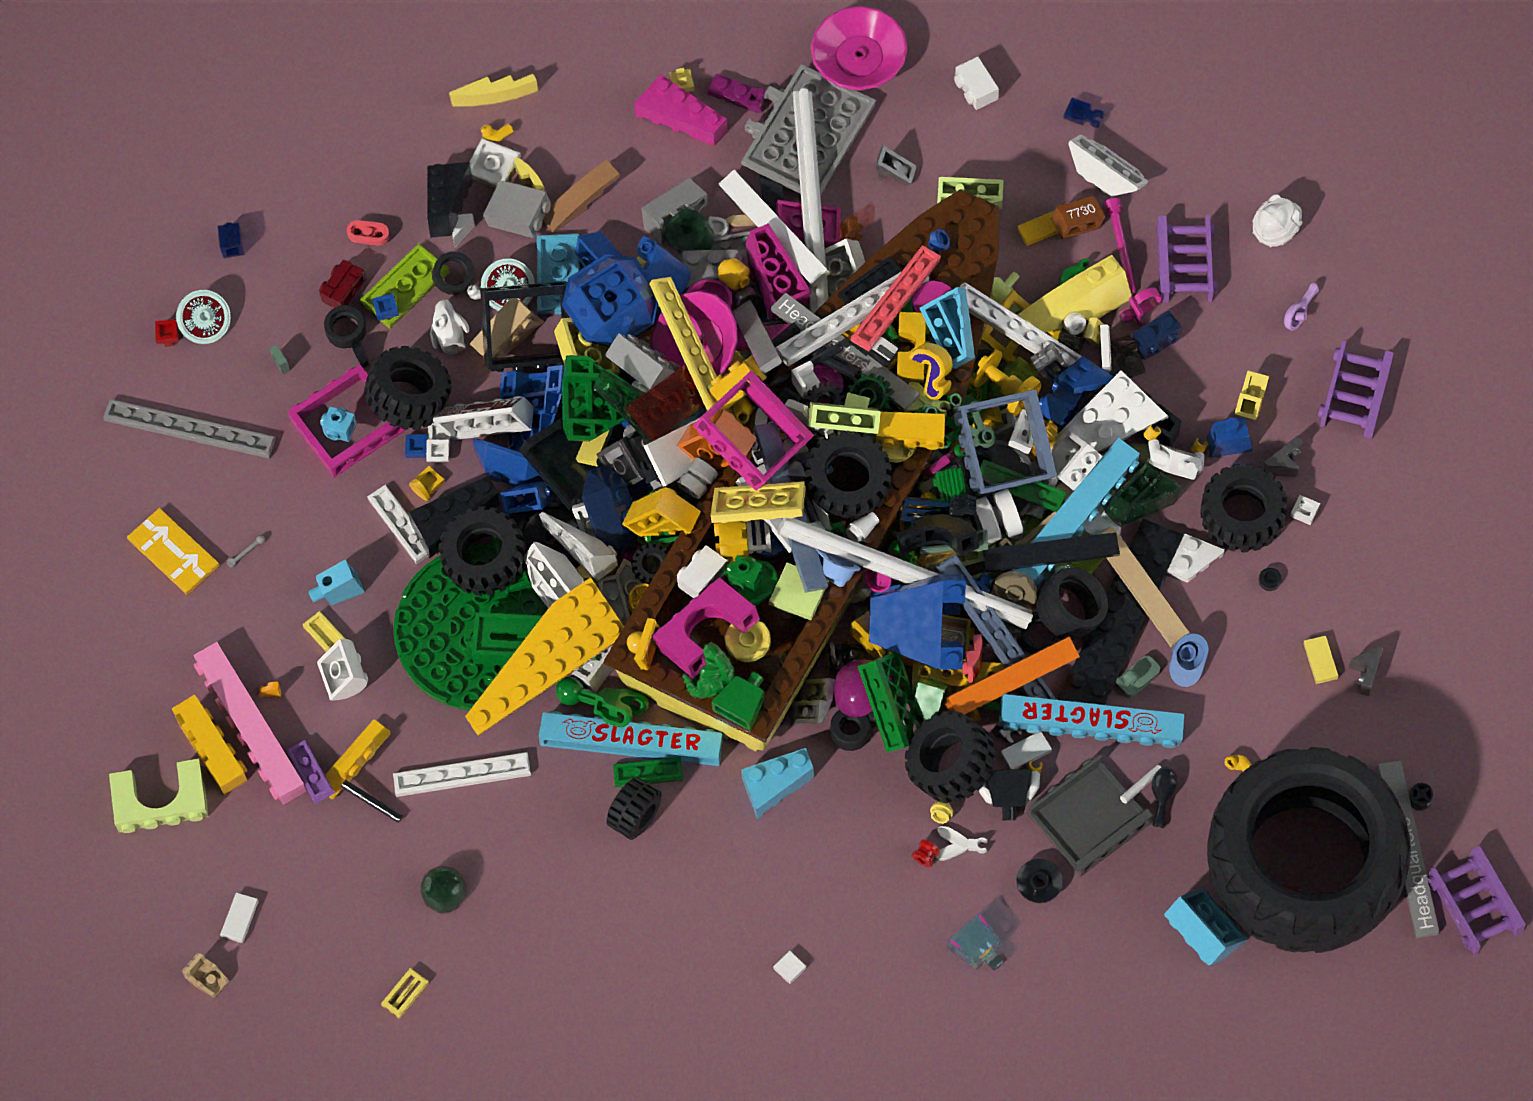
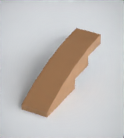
[542,159,620,233]

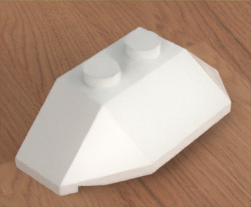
[1068,134,1148,196]
[524,542,585,609]

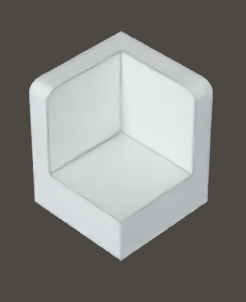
[791,361,820,399]

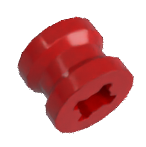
[912,839,940,868]

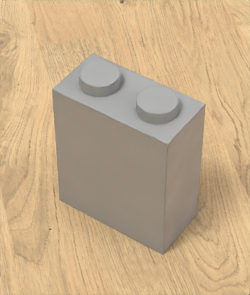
[483,180,551,238]

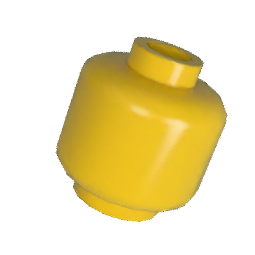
[718,258,750,290]

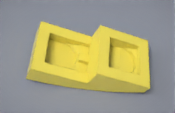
[514,157,545,191]

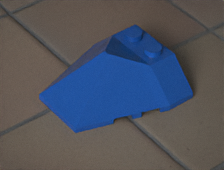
[500,365,565,452]

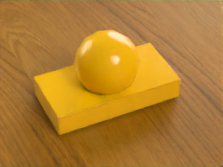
[627,618,660,670]

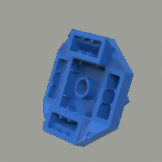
[562,254,658,348]

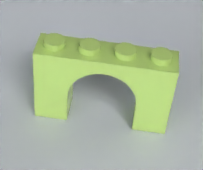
[109,759,209,833]

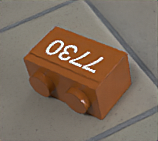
[1051,196,1105,239]

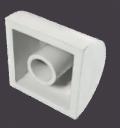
[317,639,368,701]

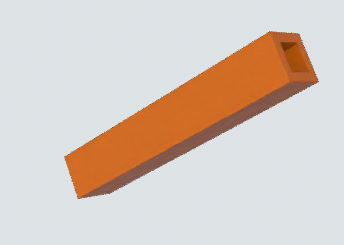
[945,637,1080,714]

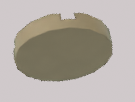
[992,571,1038,609]

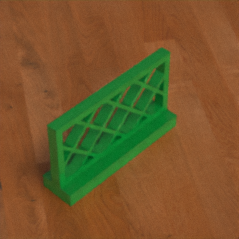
[857,652,923,753]

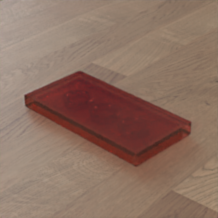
[625,364,705,441]

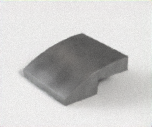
[791,678,835,724]

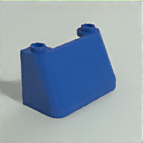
[607,236,691,319]

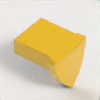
[409,466,445,501]

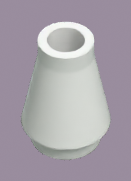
[846,512,879,543]

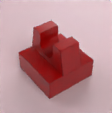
[155,319,179,347]

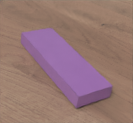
[286,739,335,804]

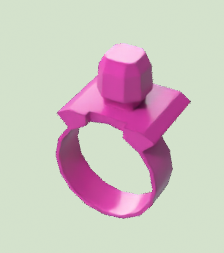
[1119,288,1162,326]

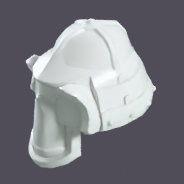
[1252,194,1303,248]

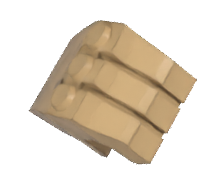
[182,953,229,999]

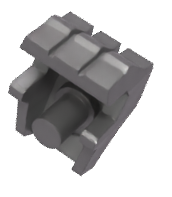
[1031,343,1068,382]

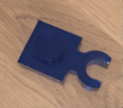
[1064,97,1104,128]

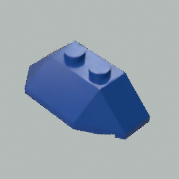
[473,438,544,487]

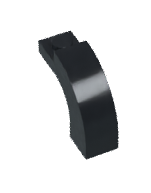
[896,514,980,557]

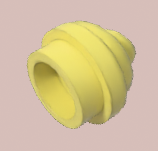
[930,801,954,824]

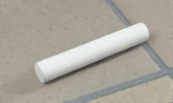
[1120,765,1162,804]

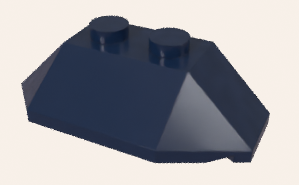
[582,465,638,555]

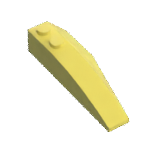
[1017,255,1132,333]

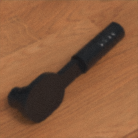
[788,461,819,524]

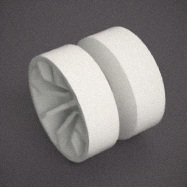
[972,489,1023,545]

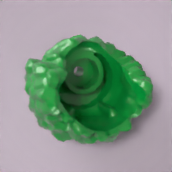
[682,642,734,699]

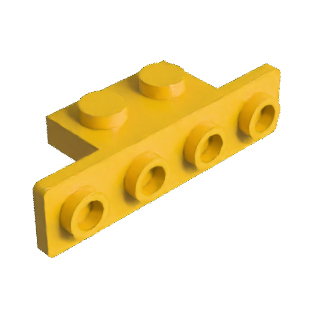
[325,720,391,800]

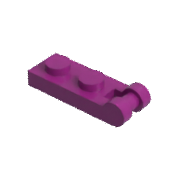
[707,73,768,113]

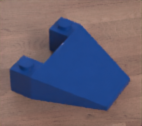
[869,574,966,670]

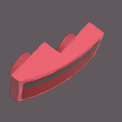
[962,634,983,683]

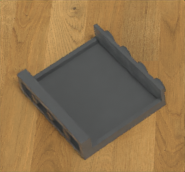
[1029,755,1153,877]

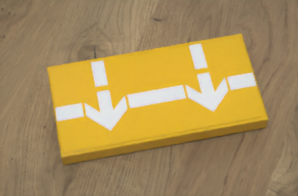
[127,508,220,595]

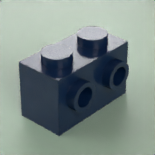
[1132,311,1182,360]

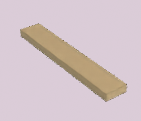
[1100,526,1190,647]

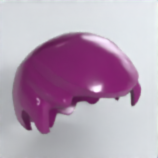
[833,660,893,717]

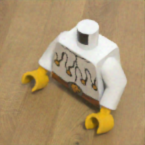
[1144,425,1208,480]

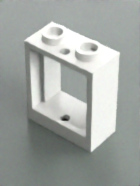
[1051,429,1103,491]

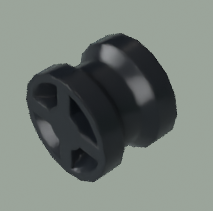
[1409,783,1433,810]

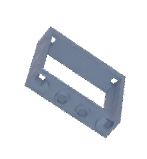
[953,389,1057,496]

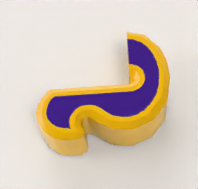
[909,343,953,400]

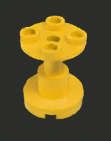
[970,349,1042,417]

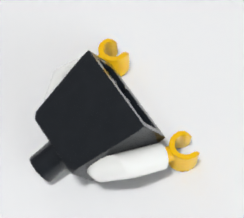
[979,761,1043,821]

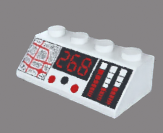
[433,396,534,440]

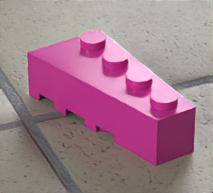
[634,74,728,146]
[746,224,812,319]

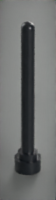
[748,343,843,405]

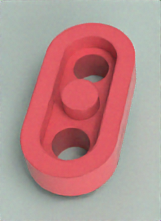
[347,220,390,246]

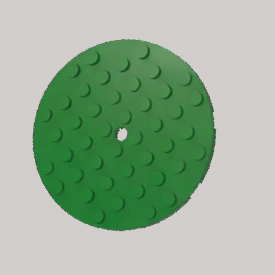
[394,543,548,711]

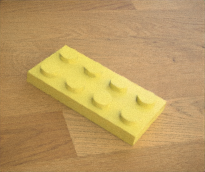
[711,482,806,523]

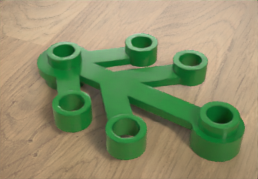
[917,393,995,457]

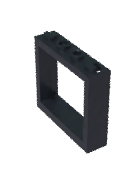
[480,281,570,372]

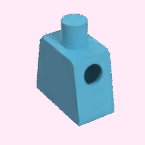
[308,559,365,605]

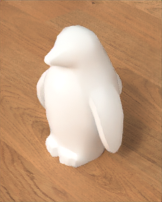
[430,300,469,355]

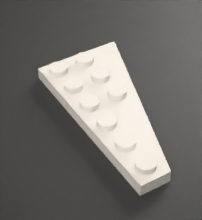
[1031,371,1168,475]

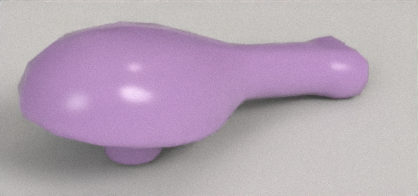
[1284,283,1319,331]

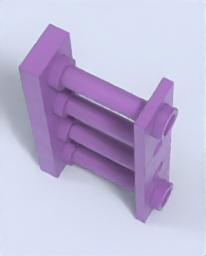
[1157,215,1217,302]
[1318,340,1394,439]
[1428,846,1526,955]

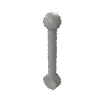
[227,535,265,568]

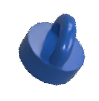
[928,229,950,252]

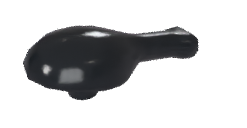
[1151,767,1178,829]

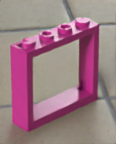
[288,365,406,478]
[693,371,814,491]

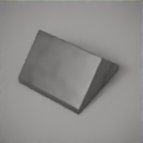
[596,436,645,487]

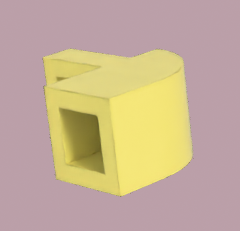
[1235,370,1269,420]

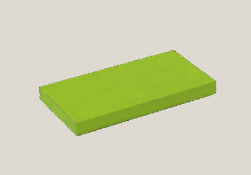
[359,244,450,329]

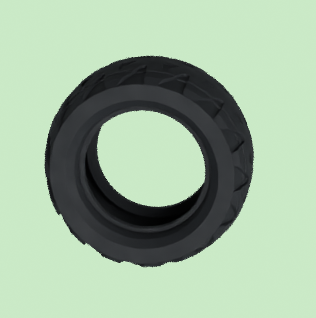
[1207,747,1411,953]

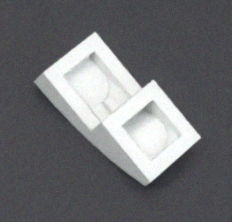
[426,423,451,462]

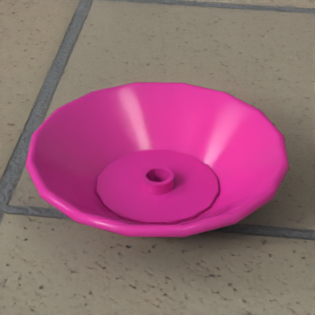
[811,6,908,91]
[650,291,738,391]

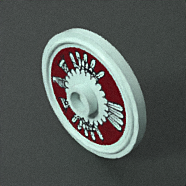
[481,258,535,311]
[176,290,231,344]

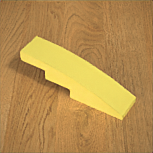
[449,74,538,106]

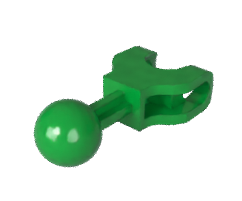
[556,677,649,727]

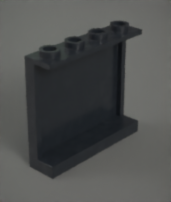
[519,417,616,511]

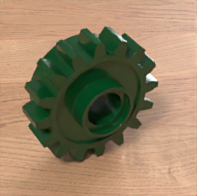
[845,373,895,412]

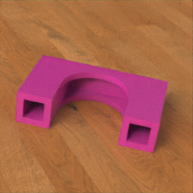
[652,577,760,678]

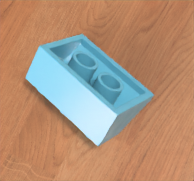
[1164,888,1248,966]

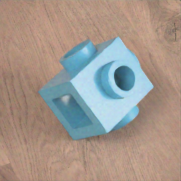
[320,406,357,442]

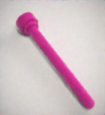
[1104,198,1136,294]

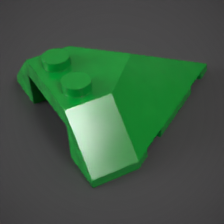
[562,355,655,442]

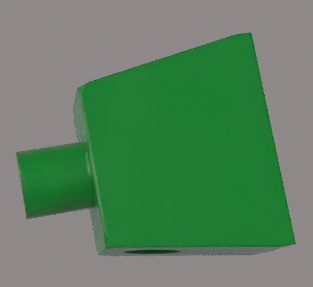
[712,672,764,731]

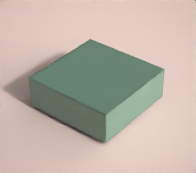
[270,345,290,374]

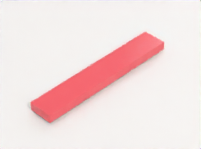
[850,245,941,352]

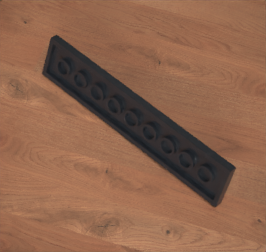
[1057,518,1184,705]

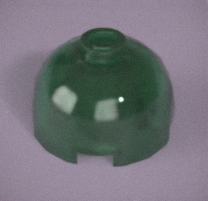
[421,866,467,913]

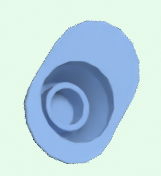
[816,549,861,587]

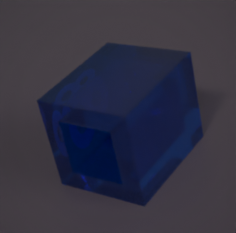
[217,222,244,258]

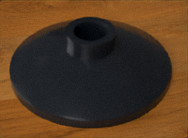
[1016,859,1063,903]

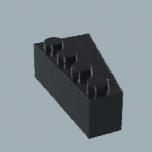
[427,162,473,238]

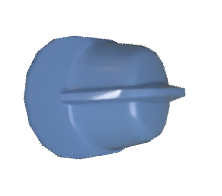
[1169,633,1209,687]

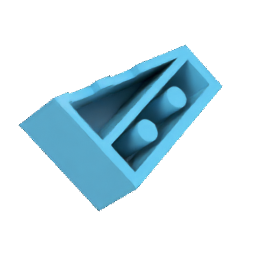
[920,287,975,369]
[741,748,814,819]

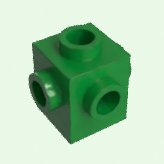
[726,555,763,593]

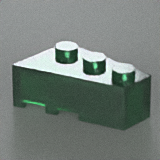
[1105,462,1183,526]

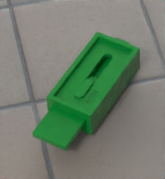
[463,612,597,666]

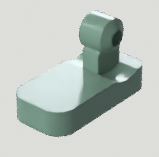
[1116,656,1160,698]

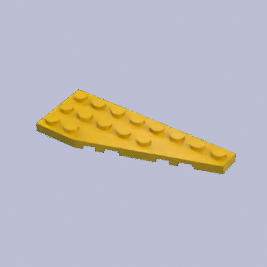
[465,577,624,736]

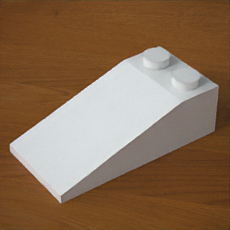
[644,417,700,486]

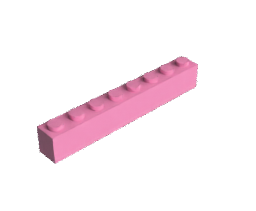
[193,642,307,805]

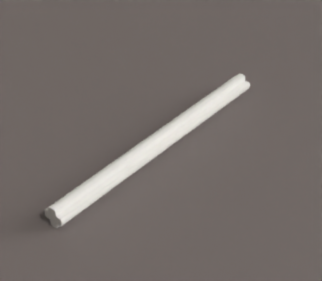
[793,88,829,313]
[778,517,1033,629]

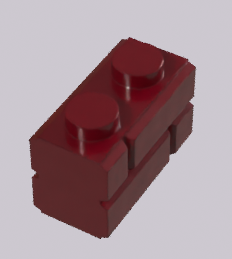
[319,260,367,308]

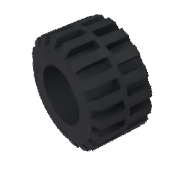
[606,777,662,840]

